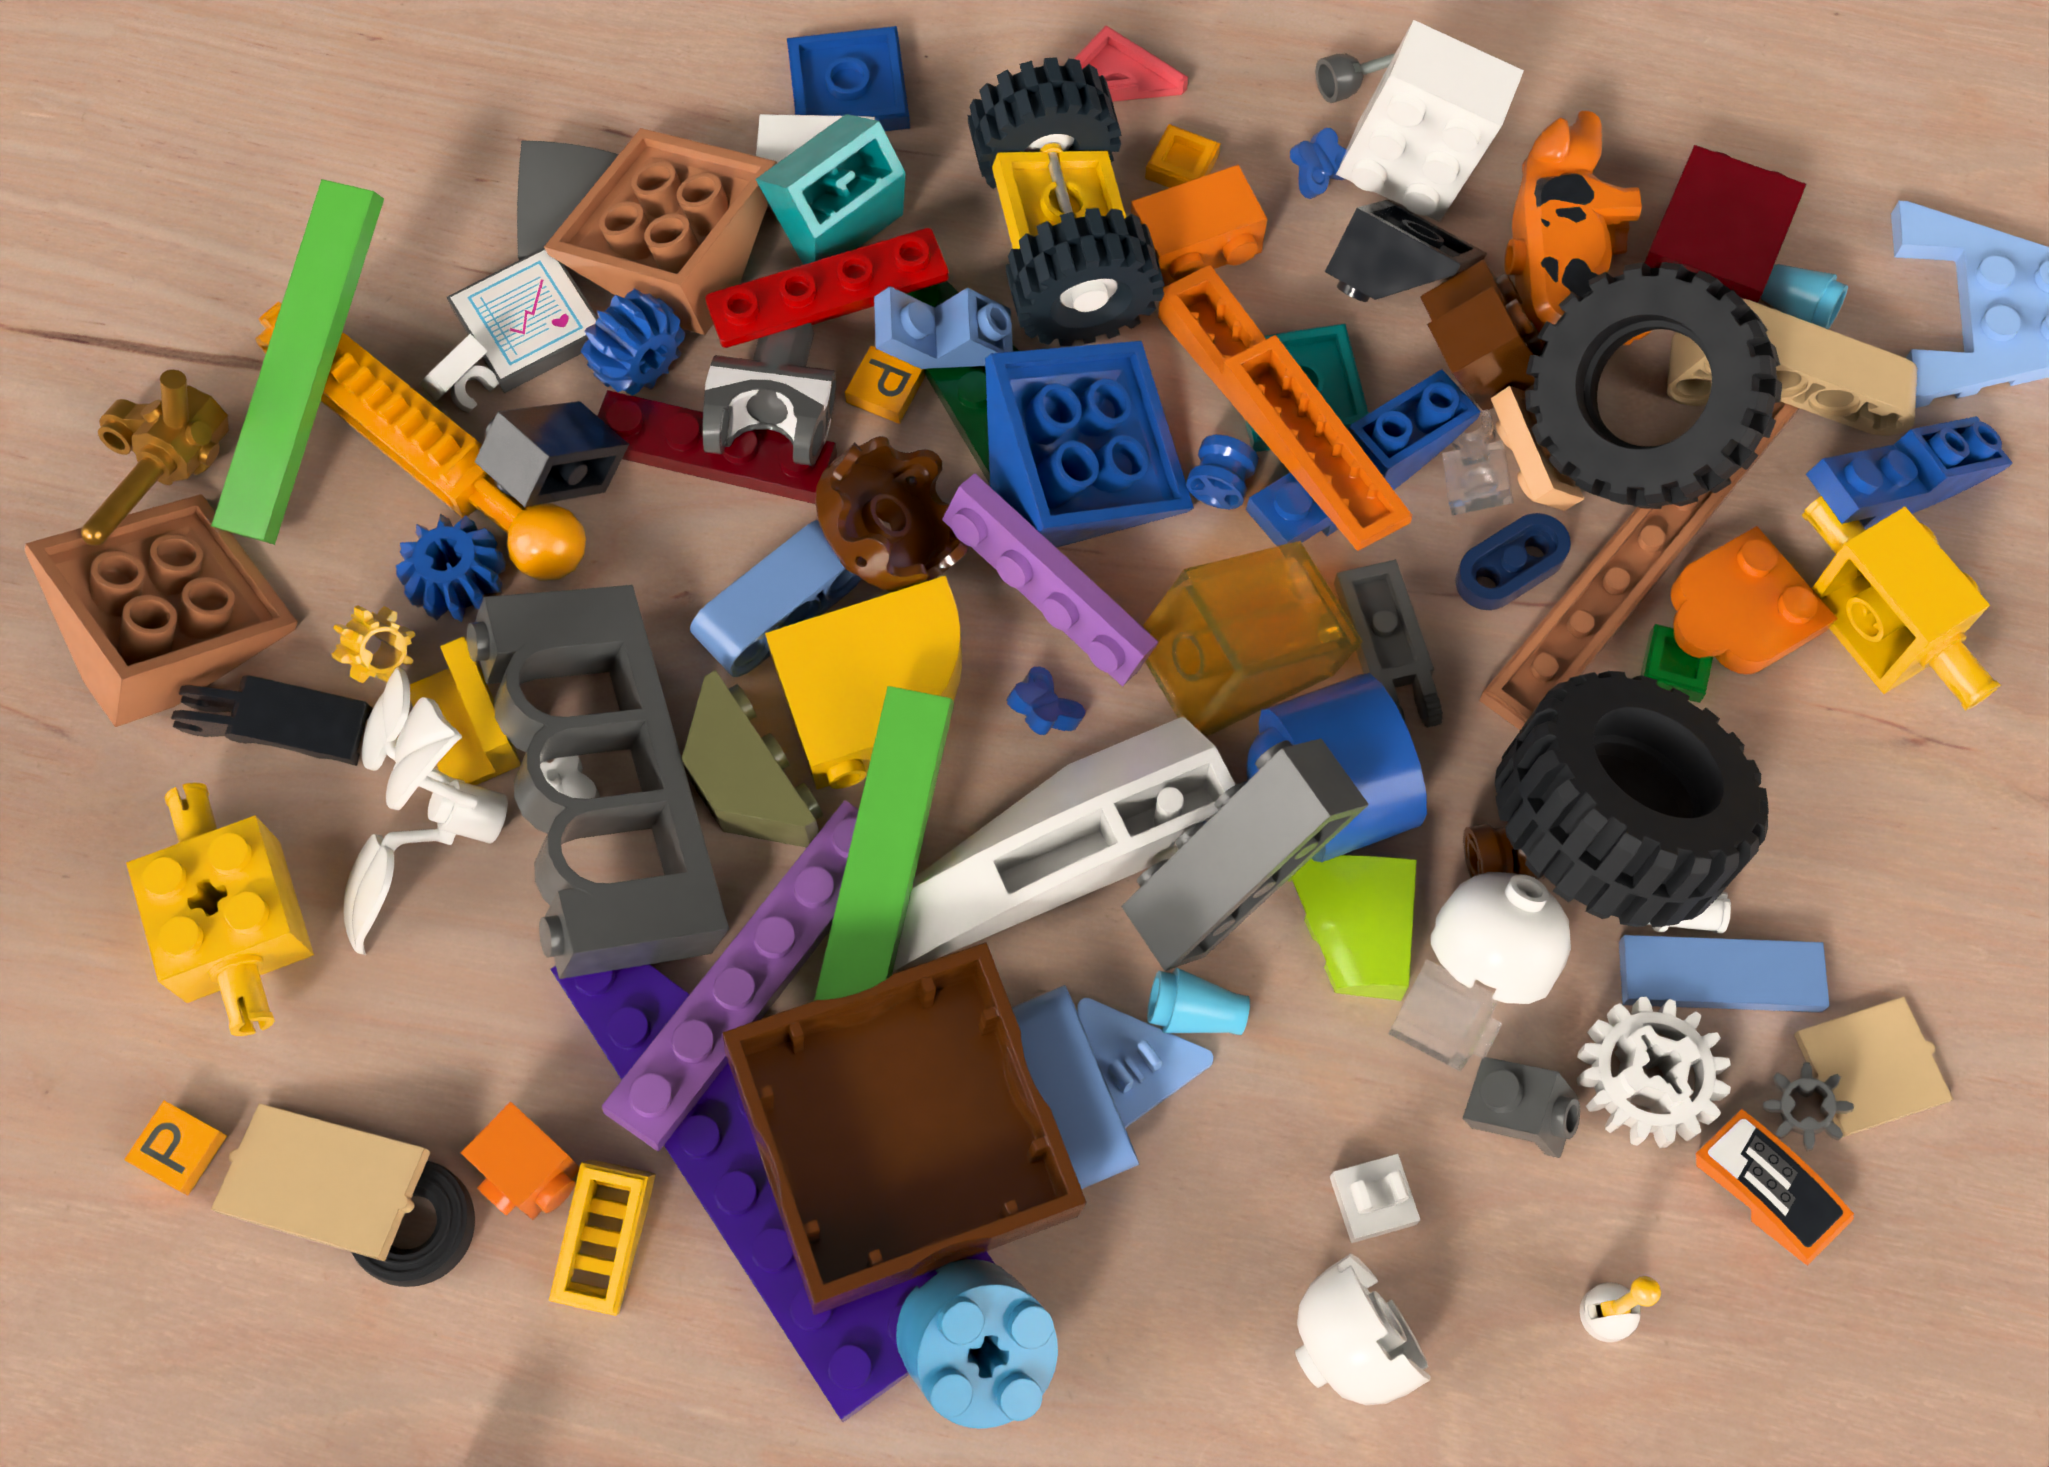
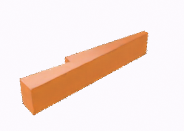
[1158,265,1413,551]

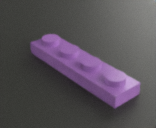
[942,473,1159,687]

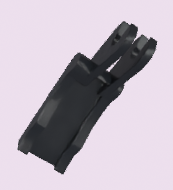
[171,675,373,766]

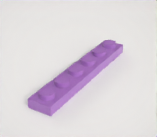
[602,800,859,1152]

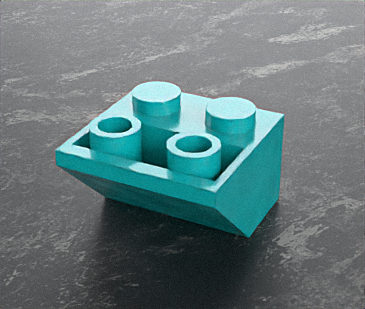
[755,114,906,265]

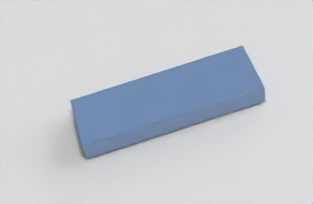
[1619,935,1829,1013]

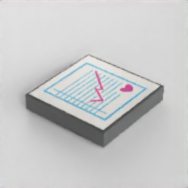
[447,248,598,393]

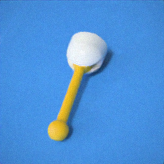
[1580,1276,1661,1342]

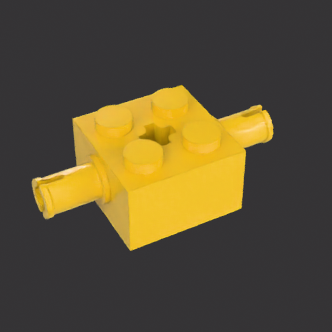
[1802,496,2001,711]
[126,782,314,1036]

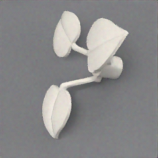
[344,667,508,955]

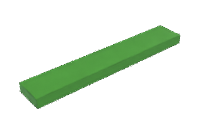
[211,179,384,545]
[814,686,954,1001]

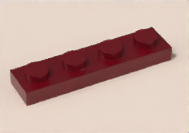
[597,390,837,504]

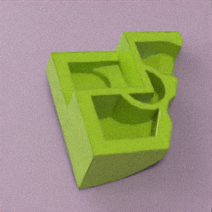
[1288,855,1417,1001]

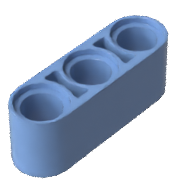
[690,520,862,677]
[1012,985,1140,1189]

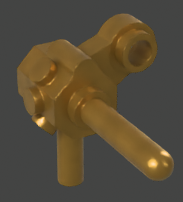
[81,369,229,546]

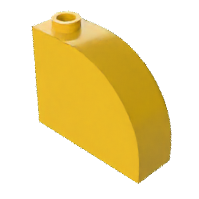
[765,576,962,790]

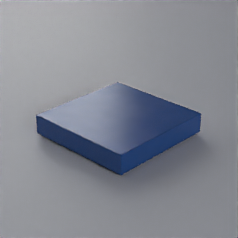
[787,26,910,131]

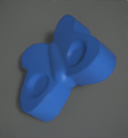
[1290,128,1347,199]
[1006,666,1085,735]

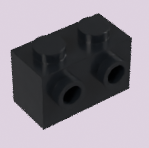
[475,401,629,507]

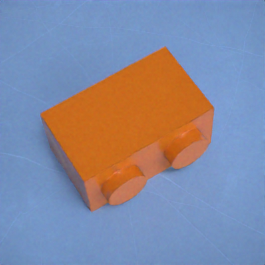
[1131,164,1267,287]

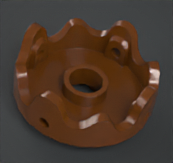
[815,436,969,592]

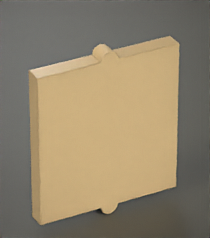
[1794,997,1954,1138]

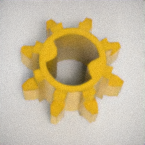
[331,605,415,683]

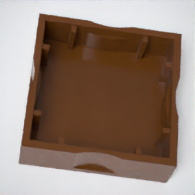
[722,942,1087,1315]

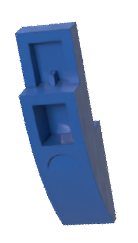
[1246,369,1481,554]
[1806,416,2012,529]

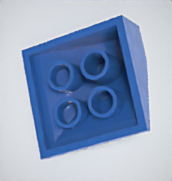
[985,341,1194,548]

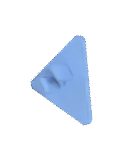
[1077,998,1213,1128]

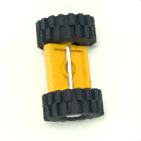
[968,57,1165,346]

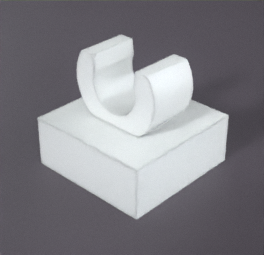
[419,334,499,413]
[1330,1154,1420,1243]

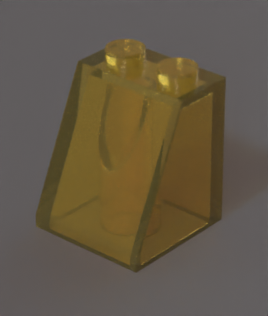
[1142,541,1363,737]

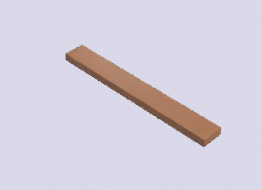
[1479,402,1800,730]

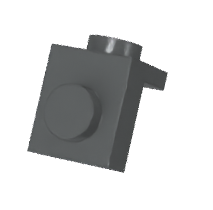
[1463,1057,1580,1158]

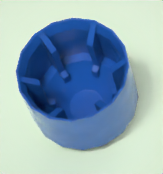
[1246,673,1427,862]

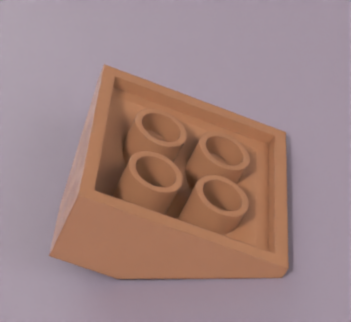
[544,128,777,335]
[25,494,297,727]

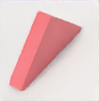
[1074,25,1188,102]

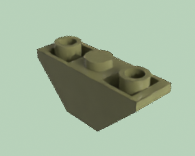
[682,670,823,848]

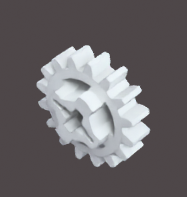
[1577,997,1731,1148]

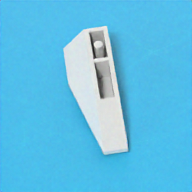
[892,716,1235,975]

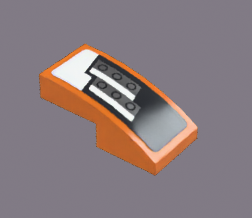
[1696,1109,1854,1266]

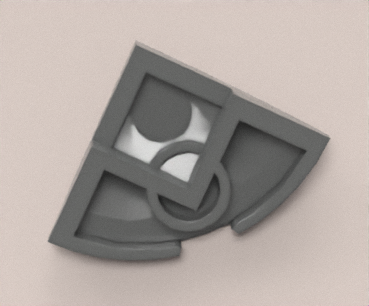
[517,140,619,260]

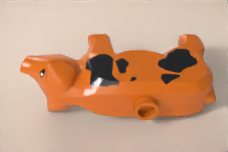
[1504,111,1652,345]

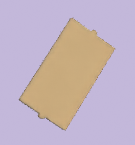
[211,1103,431,1262]

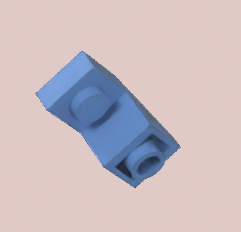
[874,286,1013,369]

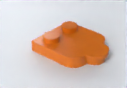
[1670,526,1838,674]

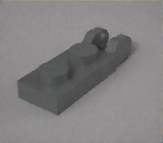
[1334,559,1443,728]

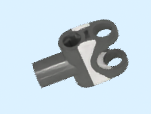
[703,323,837,466]

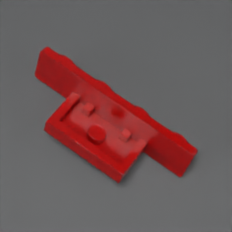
[705,228,949,348]

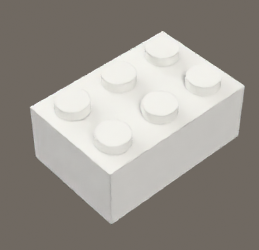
[1336,20,1524,222]

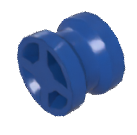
[1186,434,1259,510]

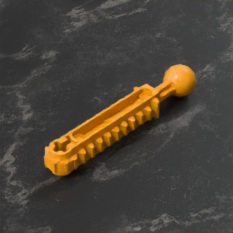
[255,301,586,581]

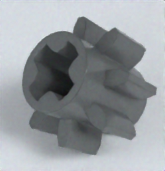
[1763,1062,1854,1151]

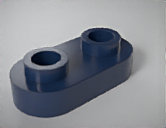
[1455,513,1571,610]

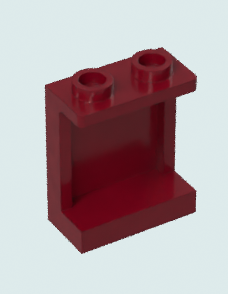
[1644,145,1806,303]

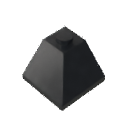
[1325,199,1487,302]

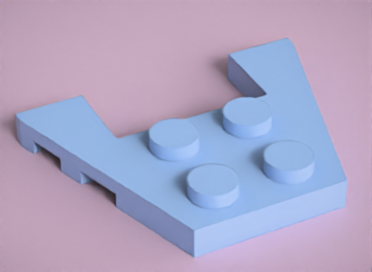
[1891,200,2049,408]

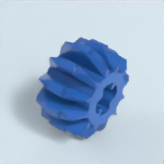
[581,289,686,396]
[395,514,506,622]

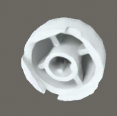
[1431,872,1571,1004]
[1295,1254,1431,1405]

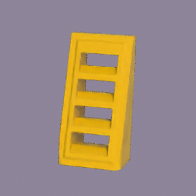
[549,1160,656,1316]

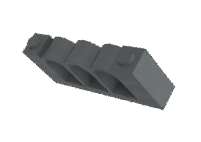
[467,585,729,979]

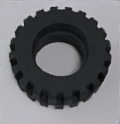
[1525,262,1782,509]
[1495,671,1769,927]

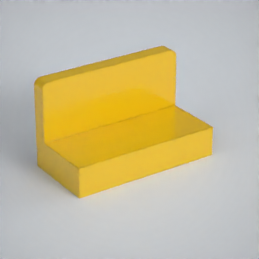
[410,636,521,785]

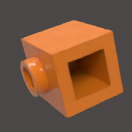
[461,1101,580,1220]

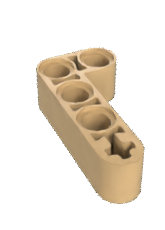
[1667,298,1917,436]

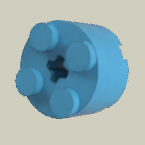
[896,1259,1058,1429]

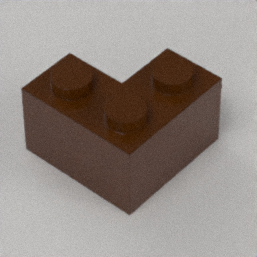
[1420,259,1545,412]

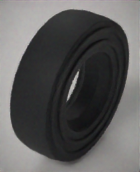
[351,1161,475,1287]

